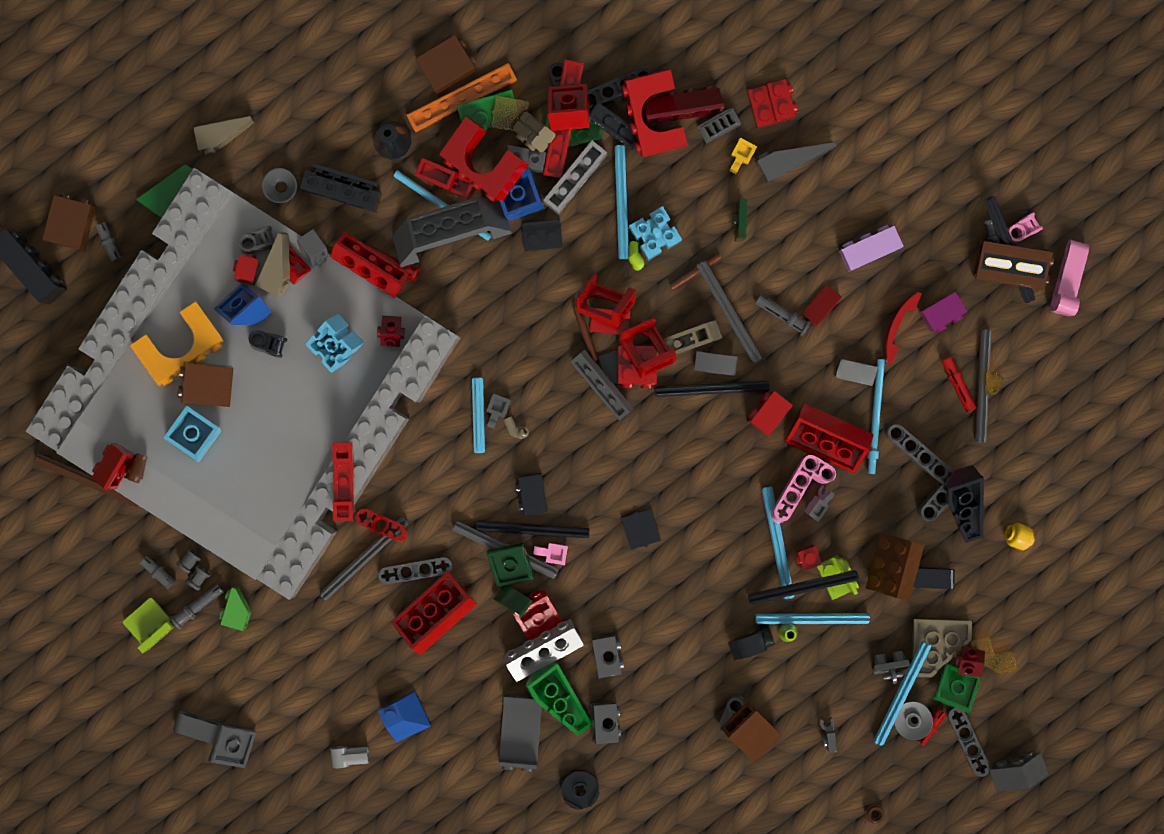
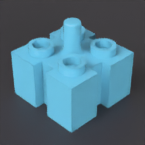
[629,206,682,260]
[305,314,364,373]

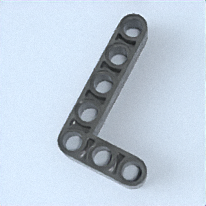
[885,424,954,521]

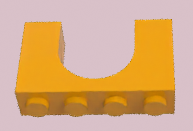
[130,301,225,387]

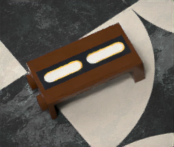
[973,239,1054,290]

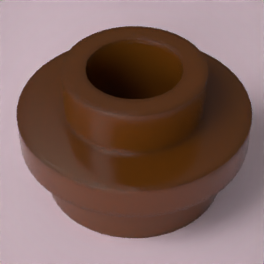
[865,804,885,824]

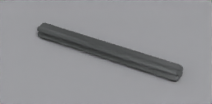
[697,261,762,363]
[975,329,992,443]
[319,517,408,601]
[452,521,558,578]

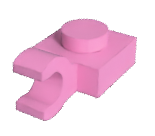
[533,543,568,565]

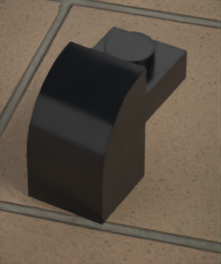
[728,626,775,660]

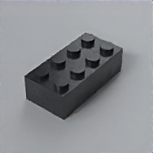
[0,228,67,305]

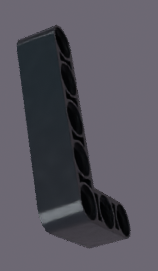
[549,62,651,111]

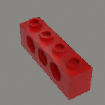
[330,232,410,298]

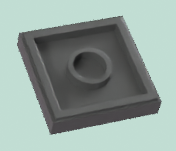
[208,724,257,768]

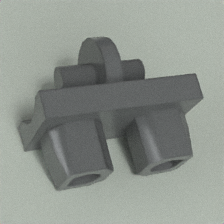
[873,651,910,684]

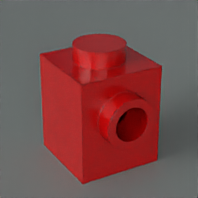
[233,254,260,286]
[794,545,822,571]

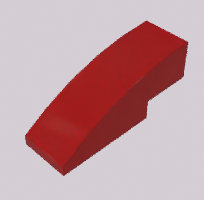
[415,158,476,200]

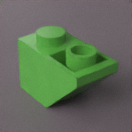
[220,586,252,631]

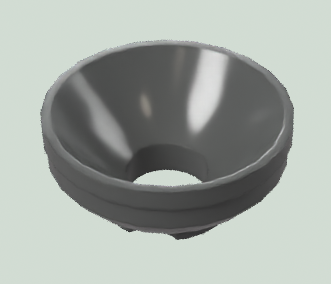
[262,168,298,203]

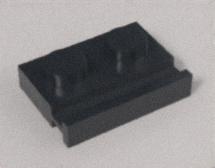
[522,219,563,252]

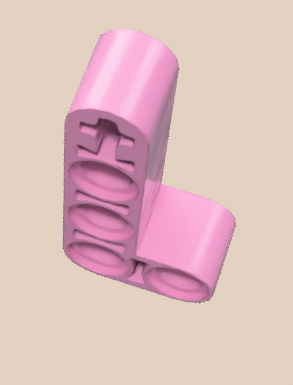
[1050,240,1090,317]
[771,455,836,523]

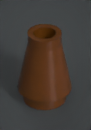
[124,453,148,484]

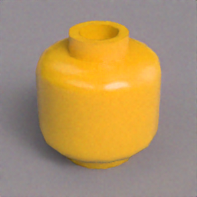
[1004,523,1035,550]

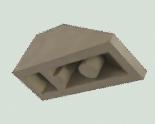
[193,116,254,155]
[255,232,290,296]
[663,320,722,354]

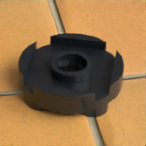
[561,770,599,810]

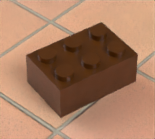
[866,533,924,601]

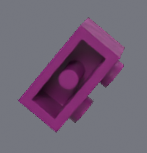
[919,292,967,333]

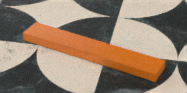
[407,63,517,133]

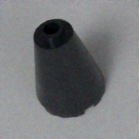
[373,121,412,160]

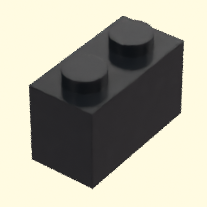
[515,474,548,516]

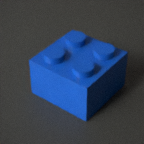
[500,168,545,221]

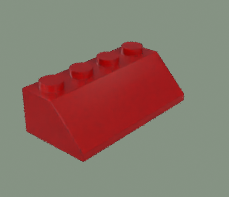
[785,403,874,474]
[391,571,477,655]

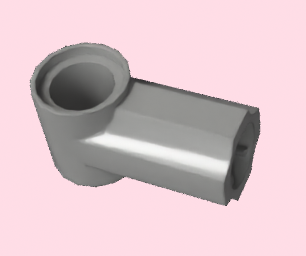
[330,746,369,768]

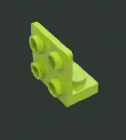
[817,555,859,600]
[123,597,175,654]

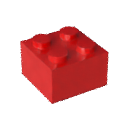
[747,391,793,436]

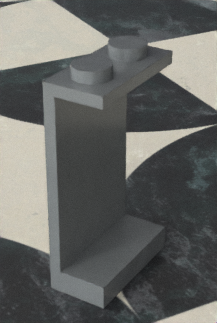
[498,694,542,772]

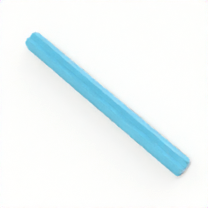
[615,145,629,259]
[762,486,794,599]
[755,613,870,624]
[874,641,931,746]

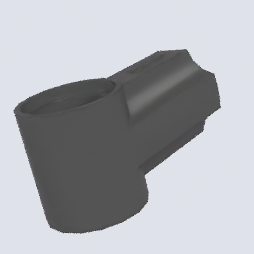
[717,694,745,732]

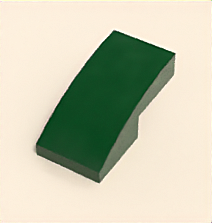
[493,585,532,617]

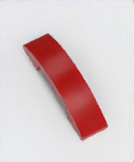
[883,292,922,365]
[332,442,354,521]

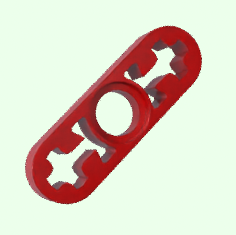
[355,509,408,542]

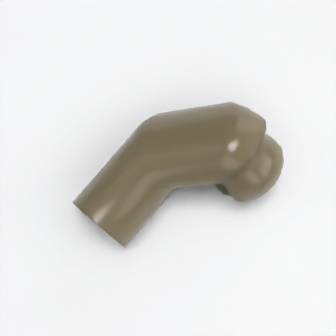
[503,416,529,439]

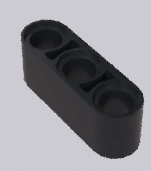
[913,567,955,589]

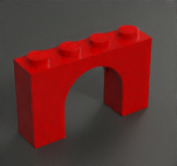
[621,69,688,157]
[439,117,529,202]

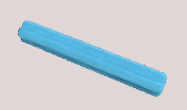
[472,377,485,453]

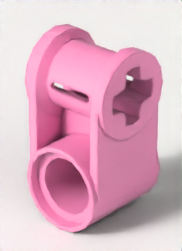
[1008,212,1043,243]

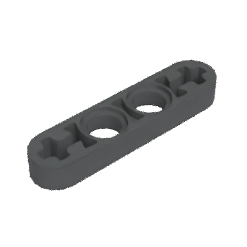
[378,557,453,584]
[947,707,990,777]

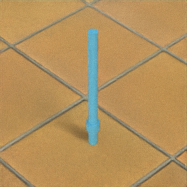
[394,170,492,241]
[867,359,885,474]

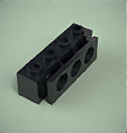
[300,163,382,213]

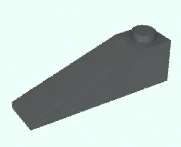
[756,142,837,183]

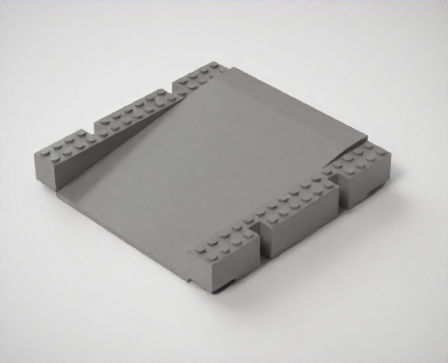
[26,168,460,600]

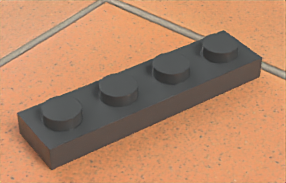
[571,350,634,420]

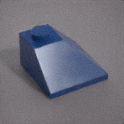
[214,283,272,325]
[378,691,431,742]

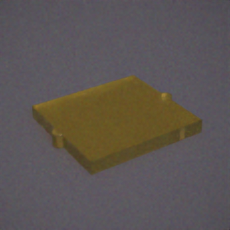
[491,96,529,131]

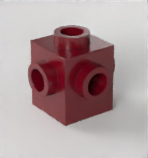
[377,315,405,347]
[955,647,985,678]

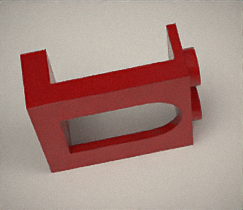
[575,274,636,327]
[619,317,677,378]

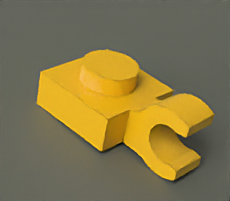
[729,138,757,175]

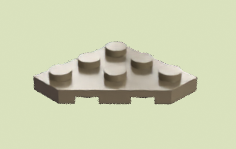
[912,619,972,677]

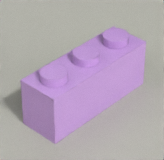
[839,225,904,272]

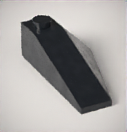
[947,465,984,543]

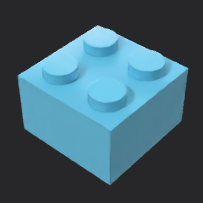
[163,406,222,463]

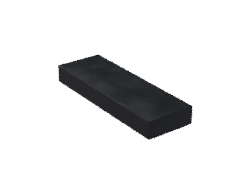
[589,101,637,150]

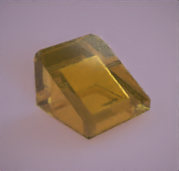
[985,371,1005,395]

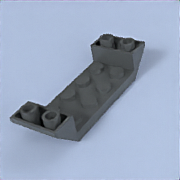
[392,196,512,267]

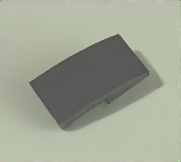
[694,351,738,375]

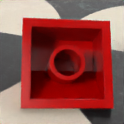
[548,84,590,131]
[91,443,136,490]

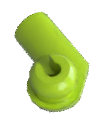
[629,241,644,271]

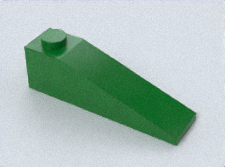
[526,662,591,736]

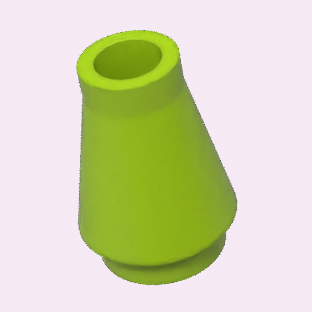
[779,624,798,642]

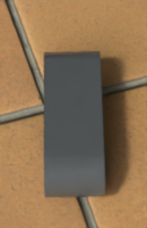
[173,711,227,744]

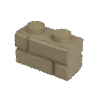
[513,112,556,152]

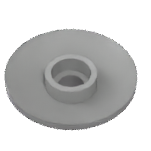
[894,701,933,740]

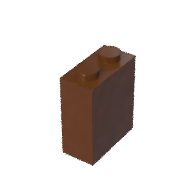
[416,35,477,95]
[42,194,96,251]
[177,362,234,407]
[721,702,782,763]

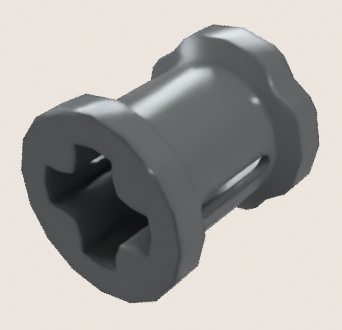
[176,548,202,574]
[186,565,211,591]

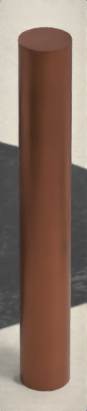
[669,253,721,291]
[573,306,599,361]

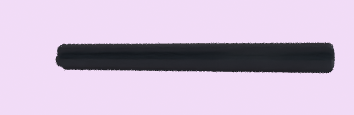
[984,196,1035,303]
[655,381,770,397]
[476,520,590,538]
[748,570,859,604]

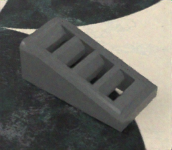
[697,107,741,144]

